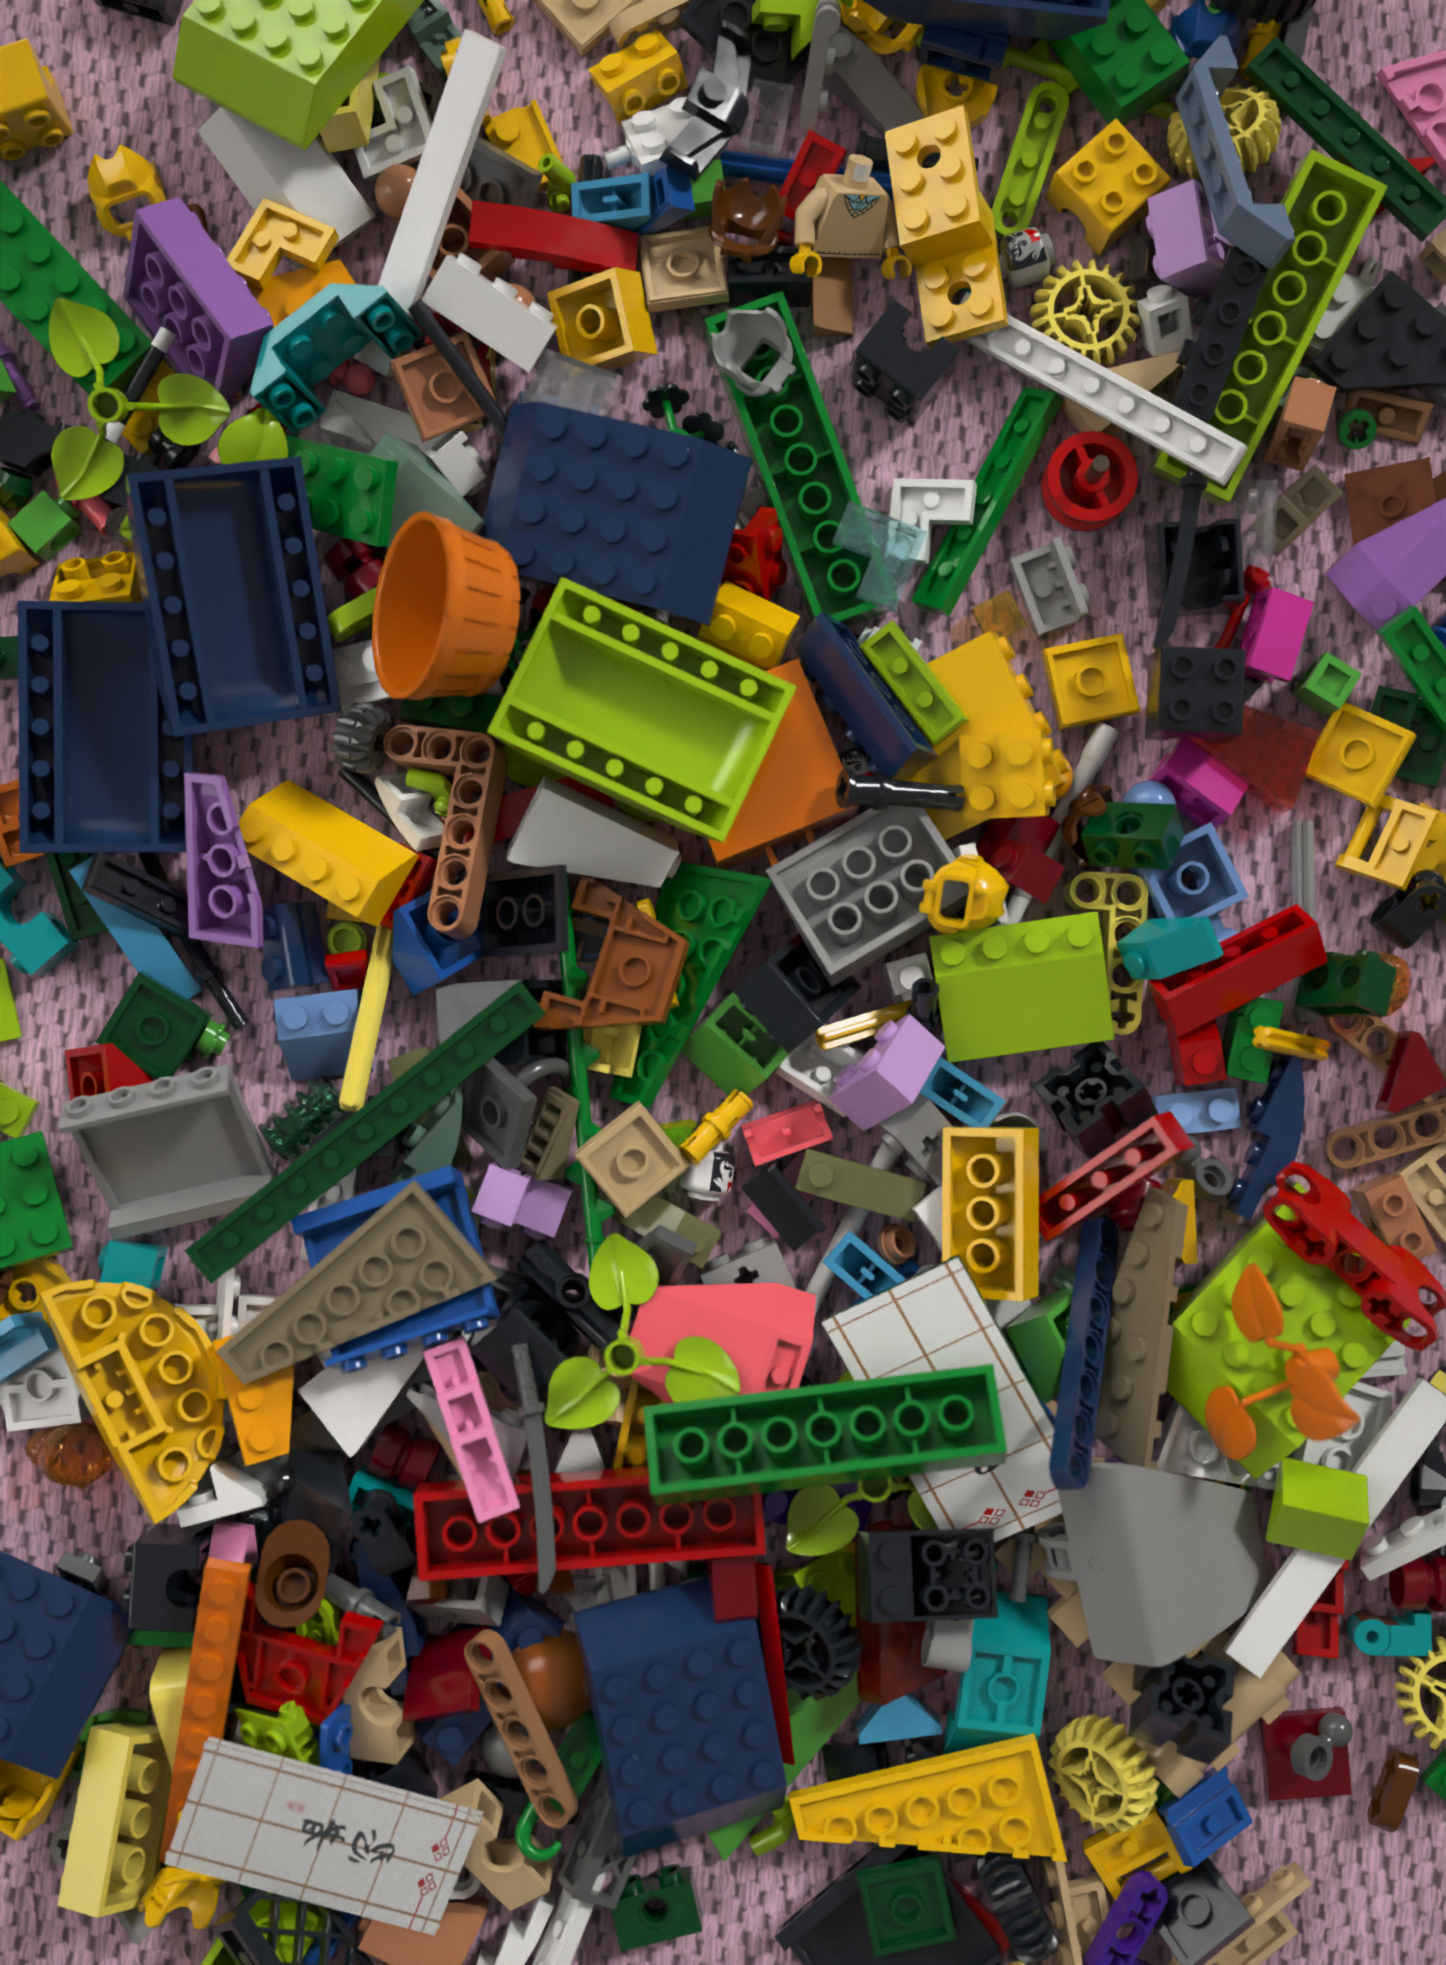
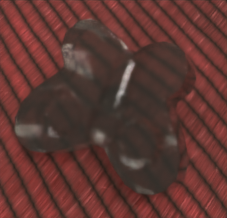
[677,303,721,340]

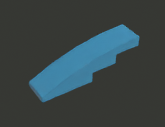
[69,853,203,1000]

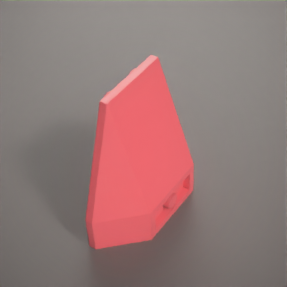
[628,1282,816,1404]

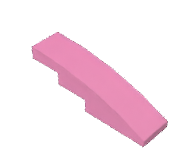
[423,1335,520,1523]

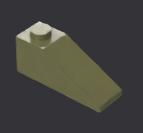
[795,1148,927,1223]
[599,1191,722,1269]

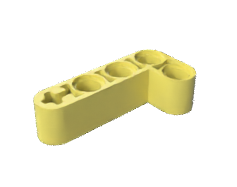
[1063,872,1148,1035]
[150,1647,192,1773]

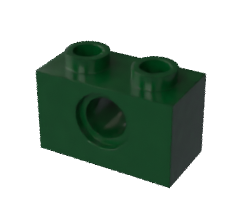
[1081,802,1184,870]
[611,1864,703,1952]

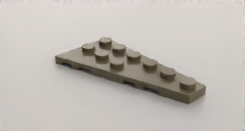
[216,1180,500,1384]
[1094,1188,1188,1470]

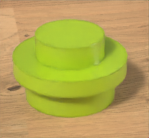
[326,921,368,954]

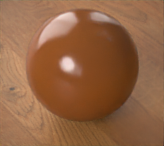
[500,1628,591,1731]

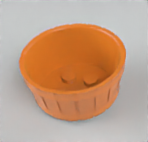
[372,511,520,700]

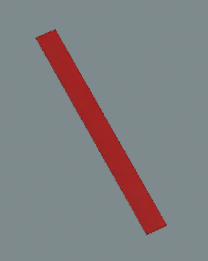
[755,1563,795,1766]

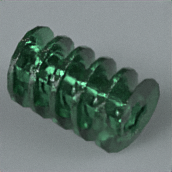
[257,1075,346,1161]

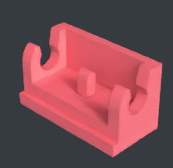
[741,1099,833,1166]

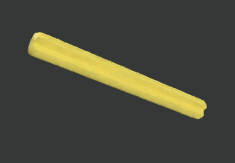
[339,925,393,1112]

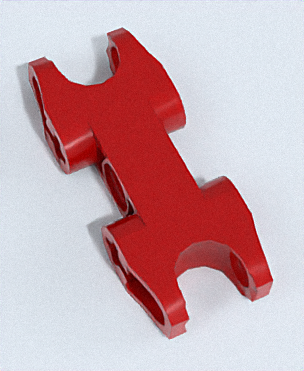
[1262,1161,1446,1351]

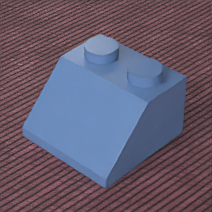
[273,989,374,1081]

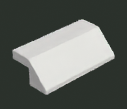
[197,107,376,270]

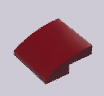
[402,1625,492,1723]

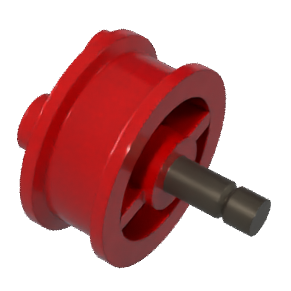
[1041,431,1138,532]

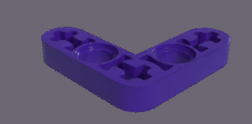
[1082,1871,1168,1965]

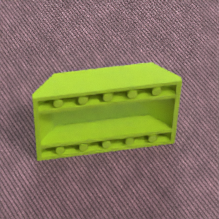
[172,0,424,151]
[487,577,797,844]
[1166,1181,1411,1479]

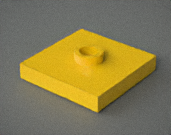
[1041,633,1141,731]
[1299,702,1417,810]

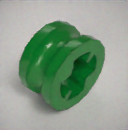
[1336,408,1377,450]

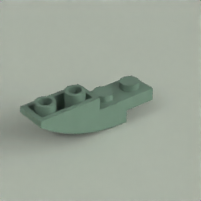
[388,1086,462,1186]

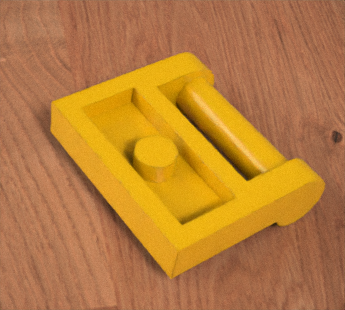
[1335,795,1440,891]
[1082,1804,1193,1901]

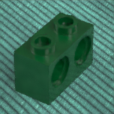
[1295,950,1397,1017]

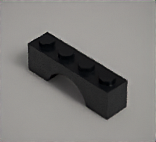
[0,407,161,513]

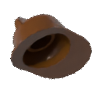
[255,1520,330,1628]

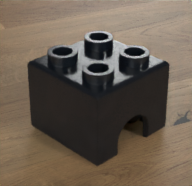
[851,300,960,424]
[1144,518,1245,618]
[1145,646,1246,744]
[469,1279,581,1404]
[122,1523,214,1632]

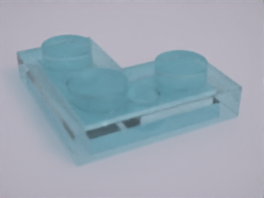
[833,501,927,613]

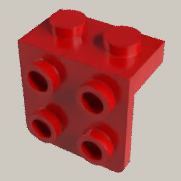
[720,506,788,601]

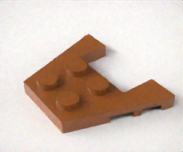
[533,875,690,1031]

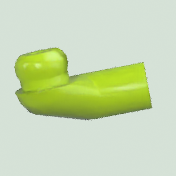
[750,1795,795,1856]

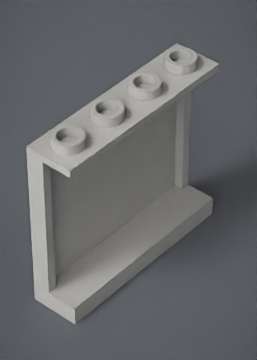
[58,1064,276,1240]

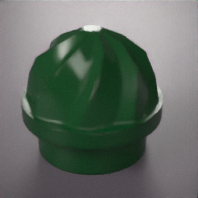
[0,467,34,509]

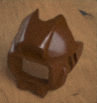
[708,177,788,263]
[1061,784,1114,867]

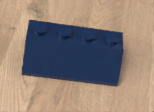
[795,612,938,781]
[396,1575,565,1766]

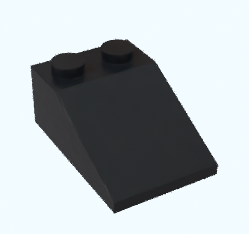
[480,865,569,957]
[733,934,862,1054]

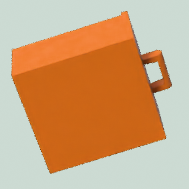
[705,658,858,870]

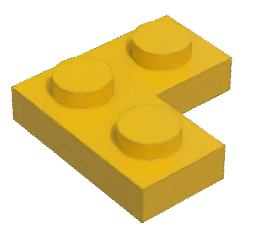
[226,198,339,290]

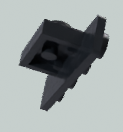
[1172,246,1269,422]

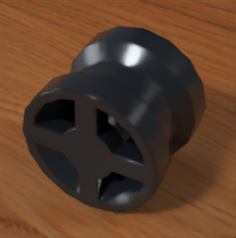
[148,427,201,470]

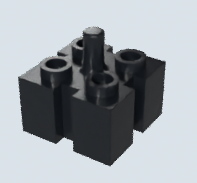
[1032,1042,1158,1161]
[1128,1654,1235,1765]

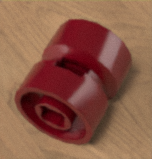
[323,537,385,600]
[367,1422,442,1493]
[1388,1556,1446,1612]

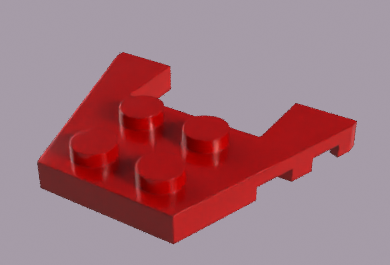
[236,1581,384,1726]

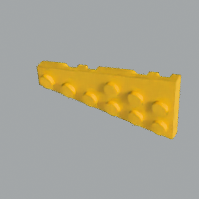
[789,1733,1067,1862]

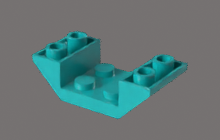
[250,283,424,435]
[942,1590,1051,1754]

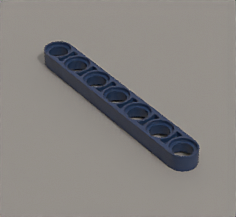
[1049,1217,1119,1491]

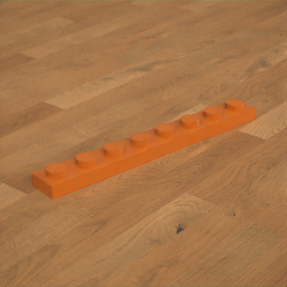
[159,1557,252,1868]

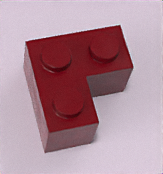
[976,816,1065,904]

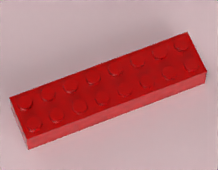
[413,1466,766,1581]

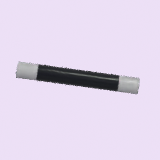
[106,326,176,444]

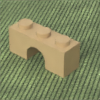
[336,1626,416,1764]
[439,1778,555,1911]

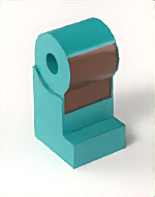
[1346,1609,1432,1656]

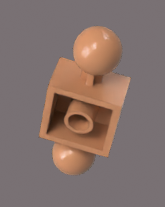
[375,164,536,307]

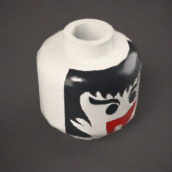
[679,1142,735,1201]

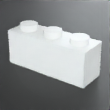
[422,253,558,373]

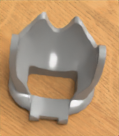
[711,307,797,397]

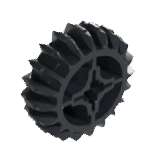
[755,1583,864,1701]
[976,1852,1059,1965]

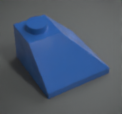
[392,883,482,996]

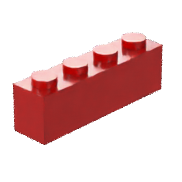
[1148,904,1328,1037]
[1039,1111,1195,1242]

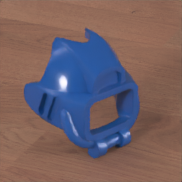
[1167,0,1242,92]

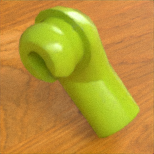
[538,153,576,214]
[405,767,452,817]

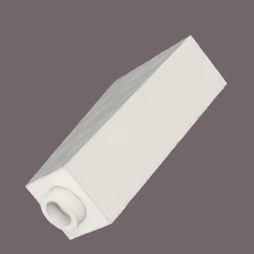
[507,776,682,888]
[298,1343,428,1458]

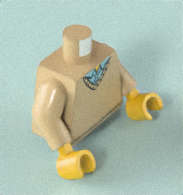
[789,154,912,280]

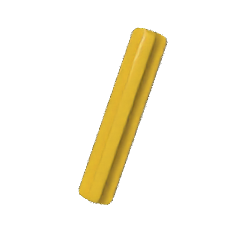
[815,999,912,1051]
[1252,1026,1331,1061]

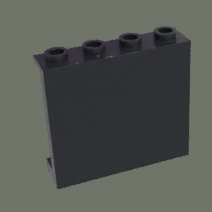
[774,1843,1002,1965]

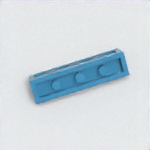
[0,1311,58,1385]

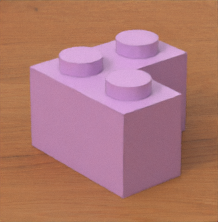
[1146,179,1235,299]
[828,1014,945,1131]
[471,1161,575,1241]

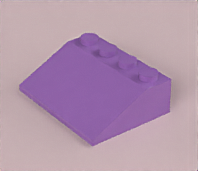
[123,197,274,404]

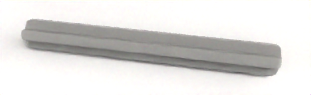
[1291,820,1318,1022]

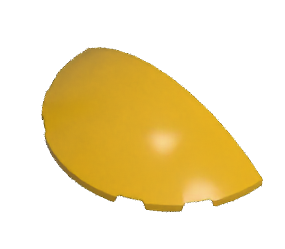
[39,1279,227,1524]

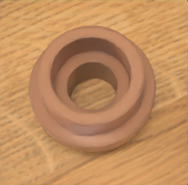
[877,1224,916,1265]

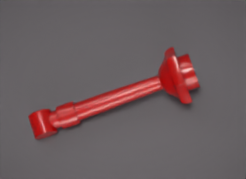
[1213,565,1272,649]

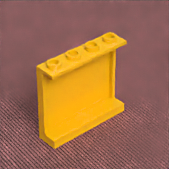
[899,630,1070,842]

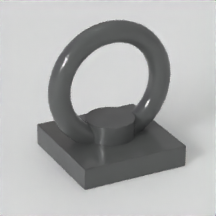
[461,1058,571,1171]

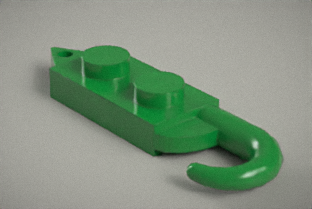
[515,1709,602,1862]

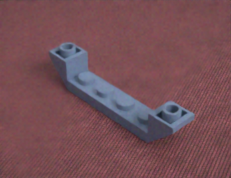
[1175,35,1295,268]

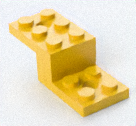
[885,105,1009,349]

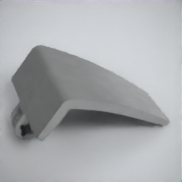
[1038,1461,1271,1667]

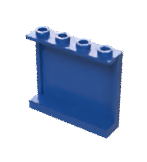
[291,1165,500,1374]

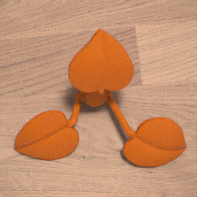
[1205,1263,1360,1460]

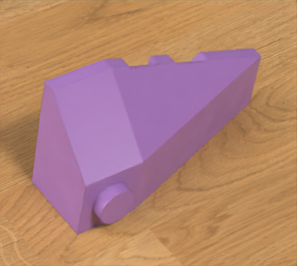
[1326,498,1446,630]
[184,772,263,948]

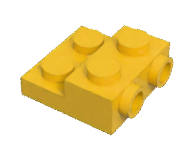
[959,730,1056,820]

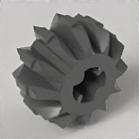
[331,702,395,774]

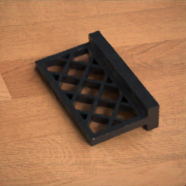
[211,1883,374,1965]

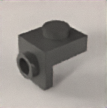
[56,1551,108,1596]

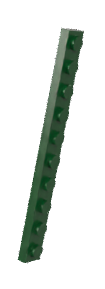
[184,981,547,1284]

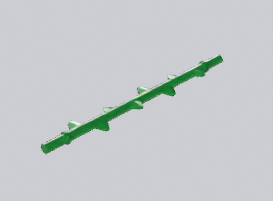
[559,872,616,1275]

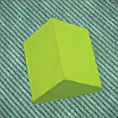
[1265,1457,1370,1561]

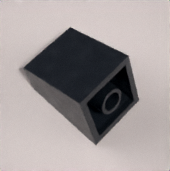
[434,979,566,1065]

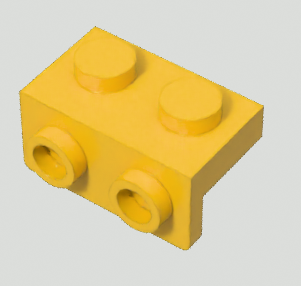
[588,29,688,125]

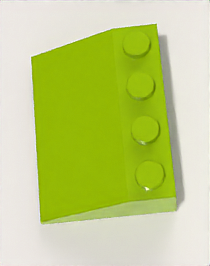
[929,911,1114,1063]

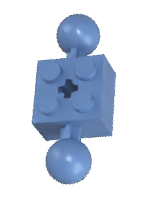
[1123,780,1249,942]

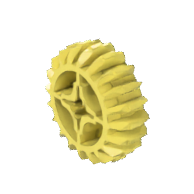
[1167,83,1281,179]
[1030,259,1141,368]
[1394,1636,1446,1750]
[1048,1713,1160,1835]

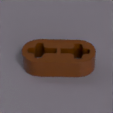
[1367,1749,1419,1833]

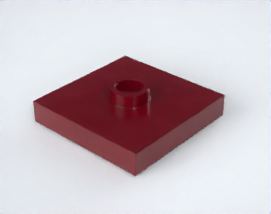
[1260,1707,1352,1801]

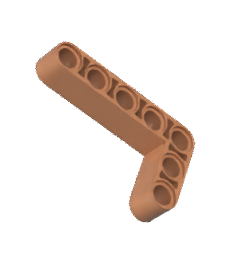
[383,725,508,940]

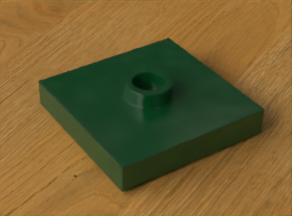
[95,971,213,1079]
[856,1853,957,1958]

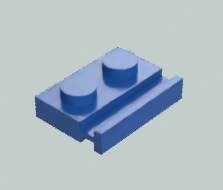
[1157,1766,1253,1867]

